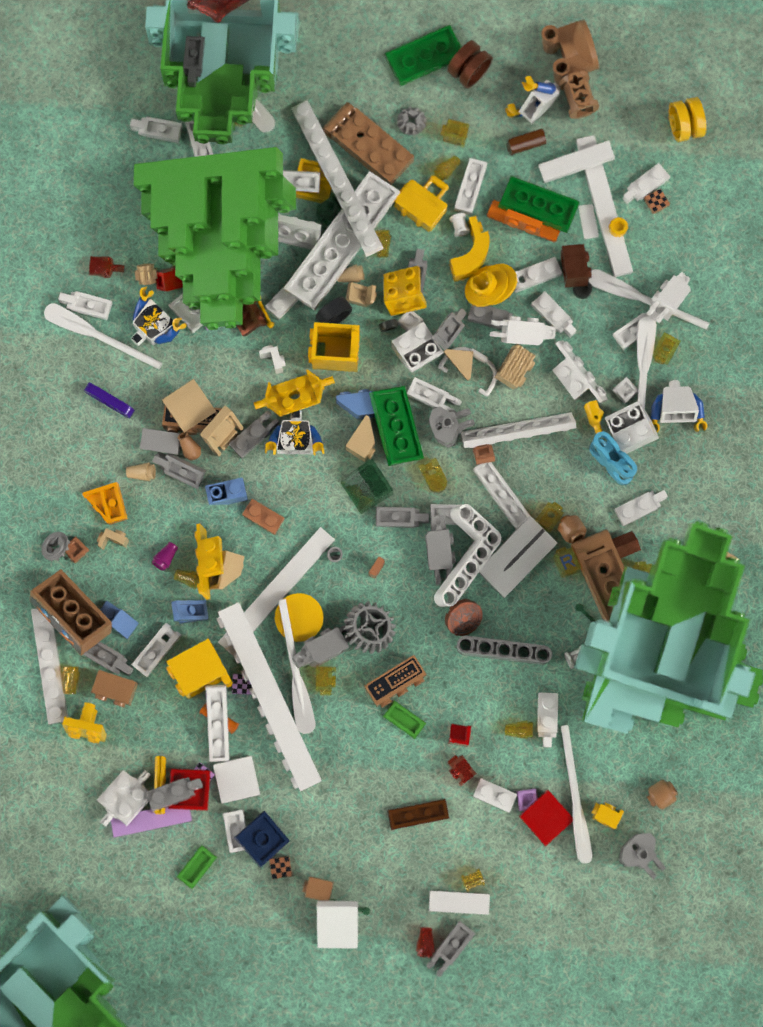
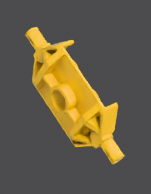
[253,369,335,417]

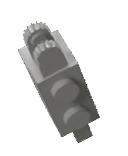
[425,515,456,585]
[292,625,352,668]

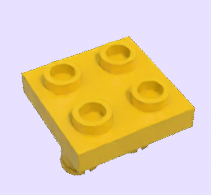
[62,702,107,743]

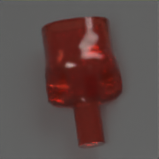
[89,256,125,278]

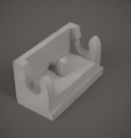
[140,428,181,455]

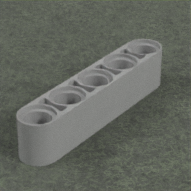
[456,636,552,665]

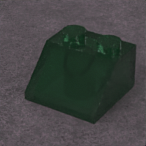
[341,458,393,515]

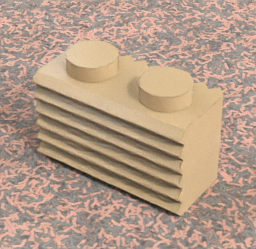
[494,344,535,389]

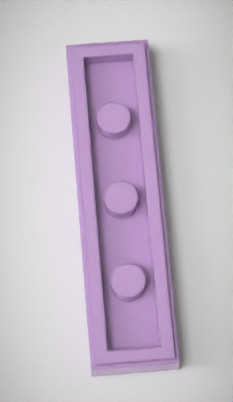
[111,807,192,838]

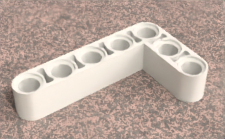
[434,504,501,607]

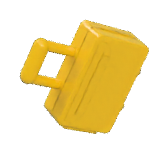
[394,175,449,232]

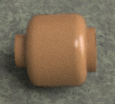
[558,515,587,543]
[647,780,678,809]

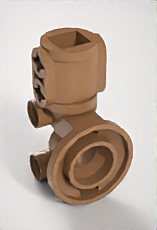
[542,19,600,119]

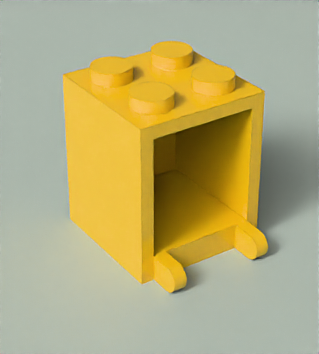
[308,322,360,372]
[166,638,233,699]

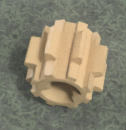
[135,263,158,285]

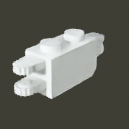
[647,272,691,323]
[490,316,556,345]

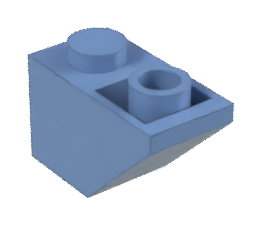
[336,389,375,420]
[205,477,248,505]

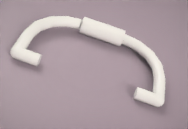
[438,347,497,397]

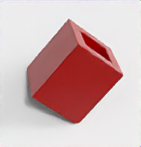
[155,267,183,292]
[448,724,472,747]

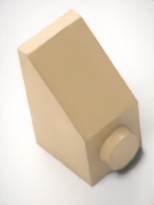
[345,415,376,462]
[209,551,244,590]

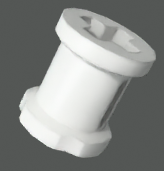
[450,213,471,237]
[564,646,581,669]

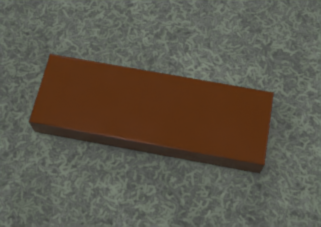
[387,799,450,830]

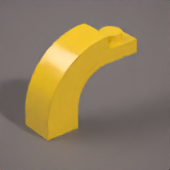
[449,216,490,282]

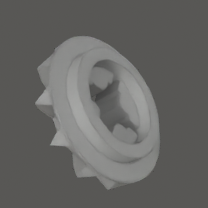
[397,106,426,135]
[42,532,70,562]

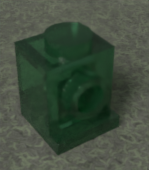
[316,194,342,226]

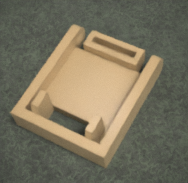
[200,406,244,457]

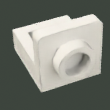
[259,346,286,374]

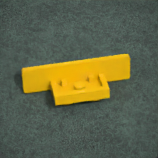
[194,523,224,600]

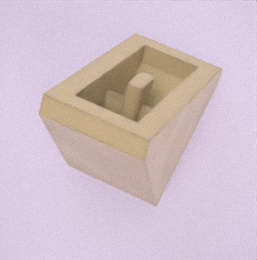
[444,349,473,381]

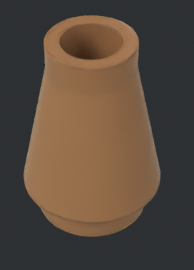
[178,432,201,461]

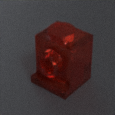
[447,755,477,787]

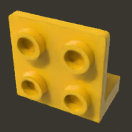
[383,266,427,316]

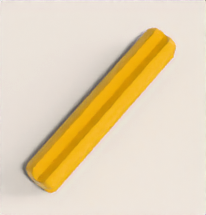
[154,756,166,815]

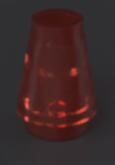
[415,927,435,958]

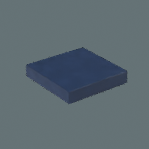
[234,811,290,868]

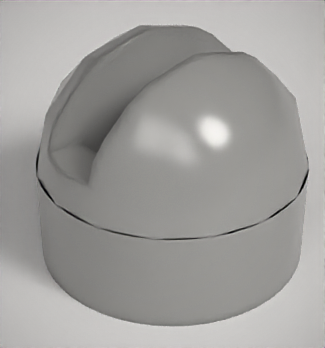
[327,546,343,562]

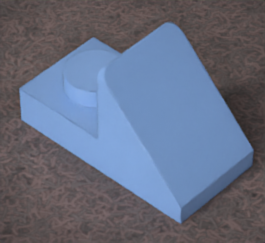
[171,600,208,624]
[100,601,139,639]

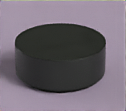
[573,281,592,299]
[379,319,398,332]

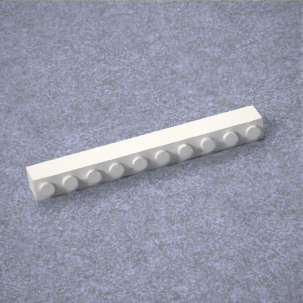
[216,602,322,791]

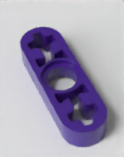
[83,382,135,419]

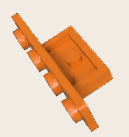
[487,200,560,242]

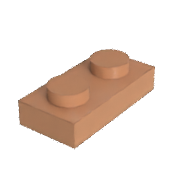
[242,499,285,535]

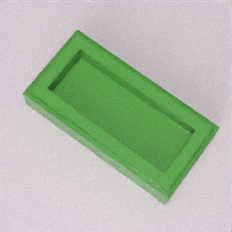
[383,700,426,739]
[177,845,217,889]

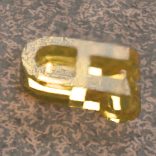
[418,458,447,493]

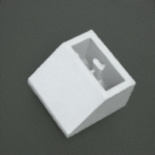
[391,322,444,373]
[605,401,659,454]

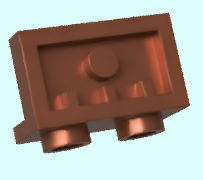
[237,301,267,336]

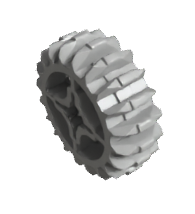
[344,601,396,654]

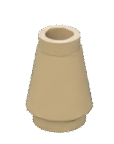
[337,264,364,283]
[126,462,156,481]

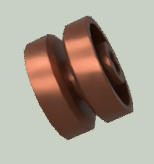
[447,40,493,89]

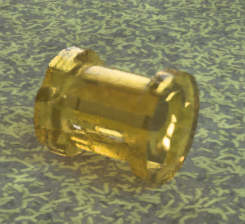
[461,868,485,892]

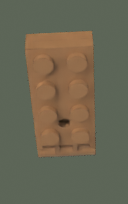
[322,102,414,185]
[571,529,624,622]

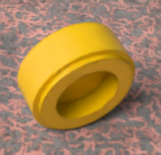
[609,217,628,237]

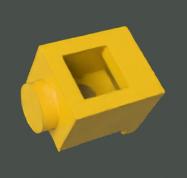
[591,802,624,830]

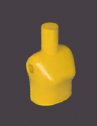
[584,400,604,434]

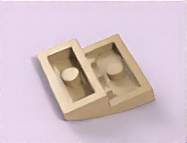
[162,379,216,433]

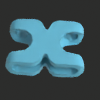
[589,431,637,485]

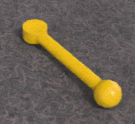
[257,295,274,328]

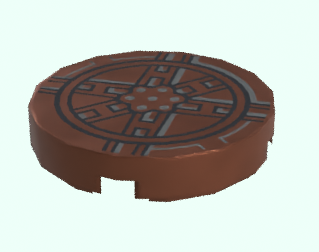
[445,599,483,636]

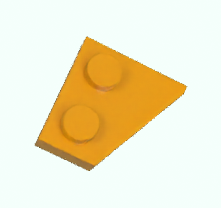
[82,482,128,525]

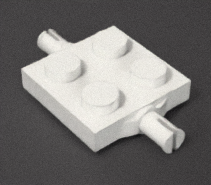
[97,770,151,827]

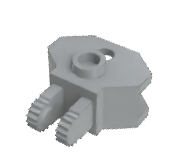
[429,406,475,448]
[619,833,666,880]

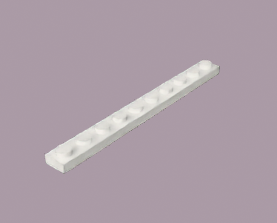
[291,100,383,257]

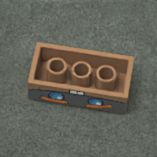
[30,569,112,655]

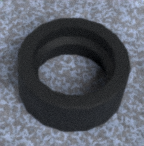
[316,296,352,324]

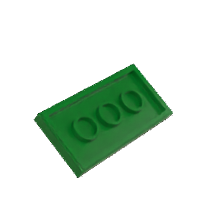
[385,25,462,86]
[498,176,580,233]
[369,386,424,466]

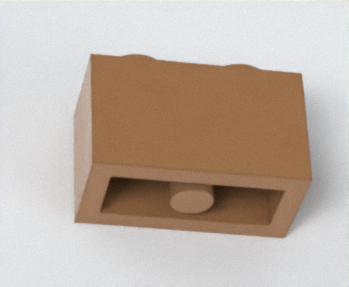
[91,670,138,708]
[302,877,334,901]

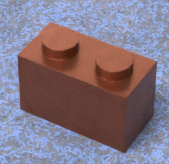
[560,244,592,288]

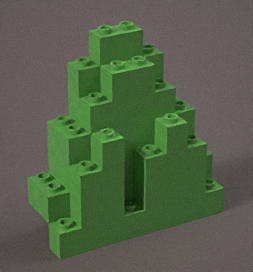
[134,147,296,330]

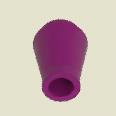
[152,542,178,571]

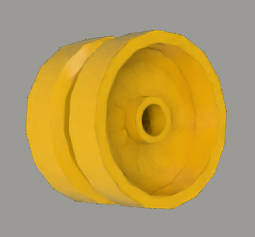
[668,97,706,142]

